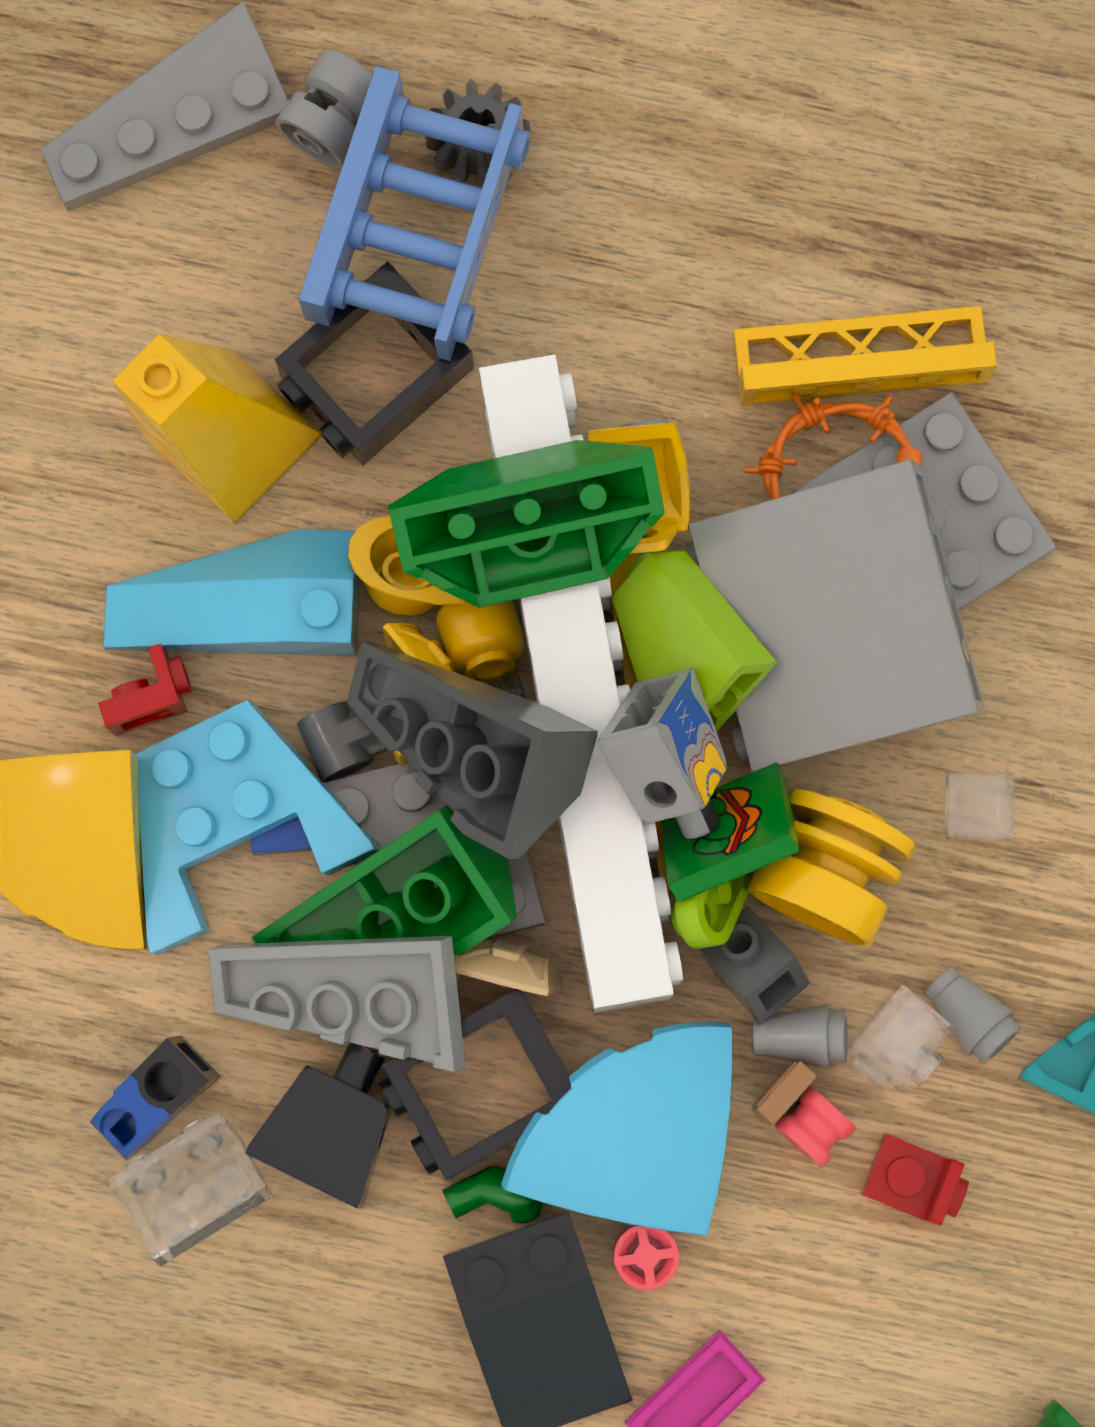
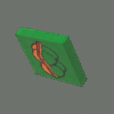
[661,762,800,902]

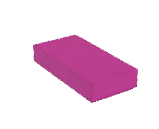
[624,1330,766,1427]

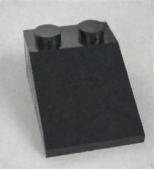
[443,1211,633,1427]

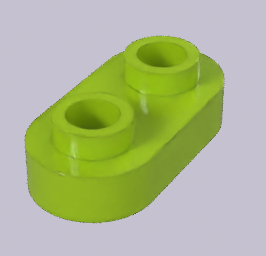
[671,872,751,949]

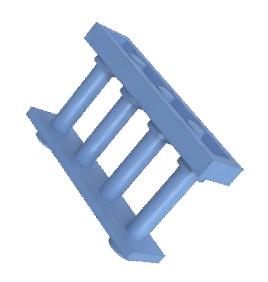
[299,66,531,361]

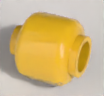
[436,600,526,681]

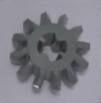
[425,79,530,188]

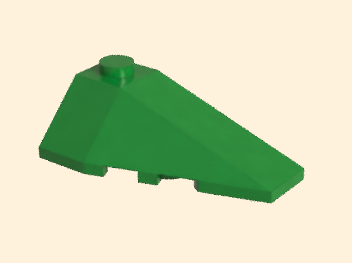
[252,805,517,955]

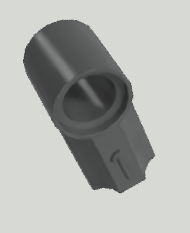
[297,701,388,783]

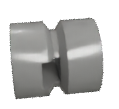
[275,49,373,169]

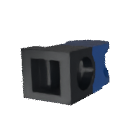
[90,1035,221,1160]

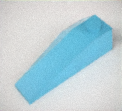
[103,529,359,656]

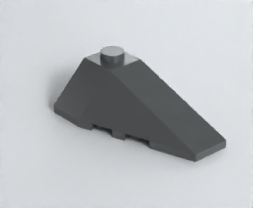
[347,641,598,860]

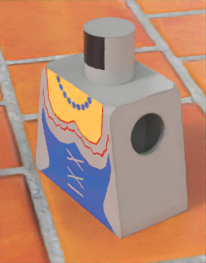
[597,668,727,839]

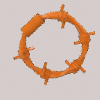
[745,395,922,500]

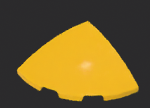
[0,750,146,950]

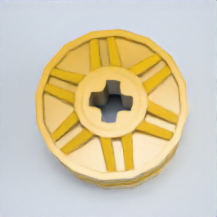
[746,788,916,947]

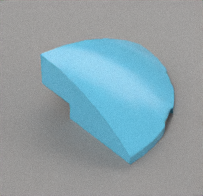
[501,1021,732,1235]

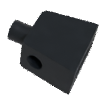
[245,1042,392,1208]

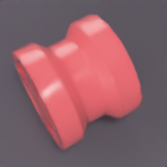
[774,1086,856,1168]
[613,1225,679,1290]

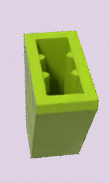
[612,550,777,732]

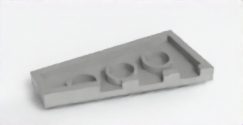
[40,1,288,211]
[208,936,466,1072]

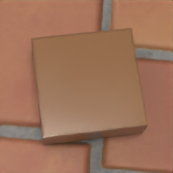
[752,1061,817,1126]

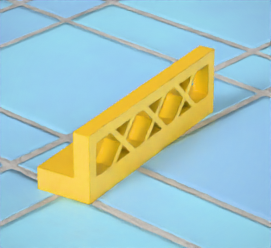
[733,306,997,406]

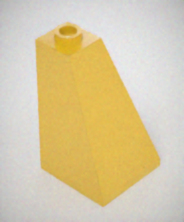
[112,334,322,524]

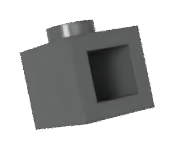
[700,906,810,1025]

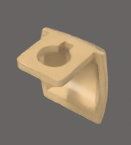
[454,938,563,997]

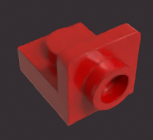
[98,643,192,736]
[861,1134,969,1226]

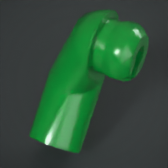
[442,1166,542,1224]

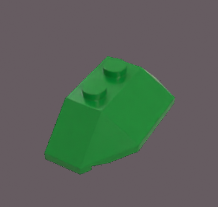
[388,440,665,608]

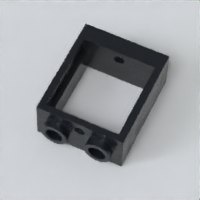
[275,261,474,465]
[379,989,571,1180]

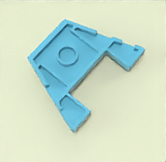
[135,700,380,955]

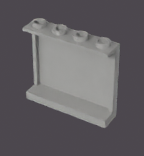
[685,459,986,772]

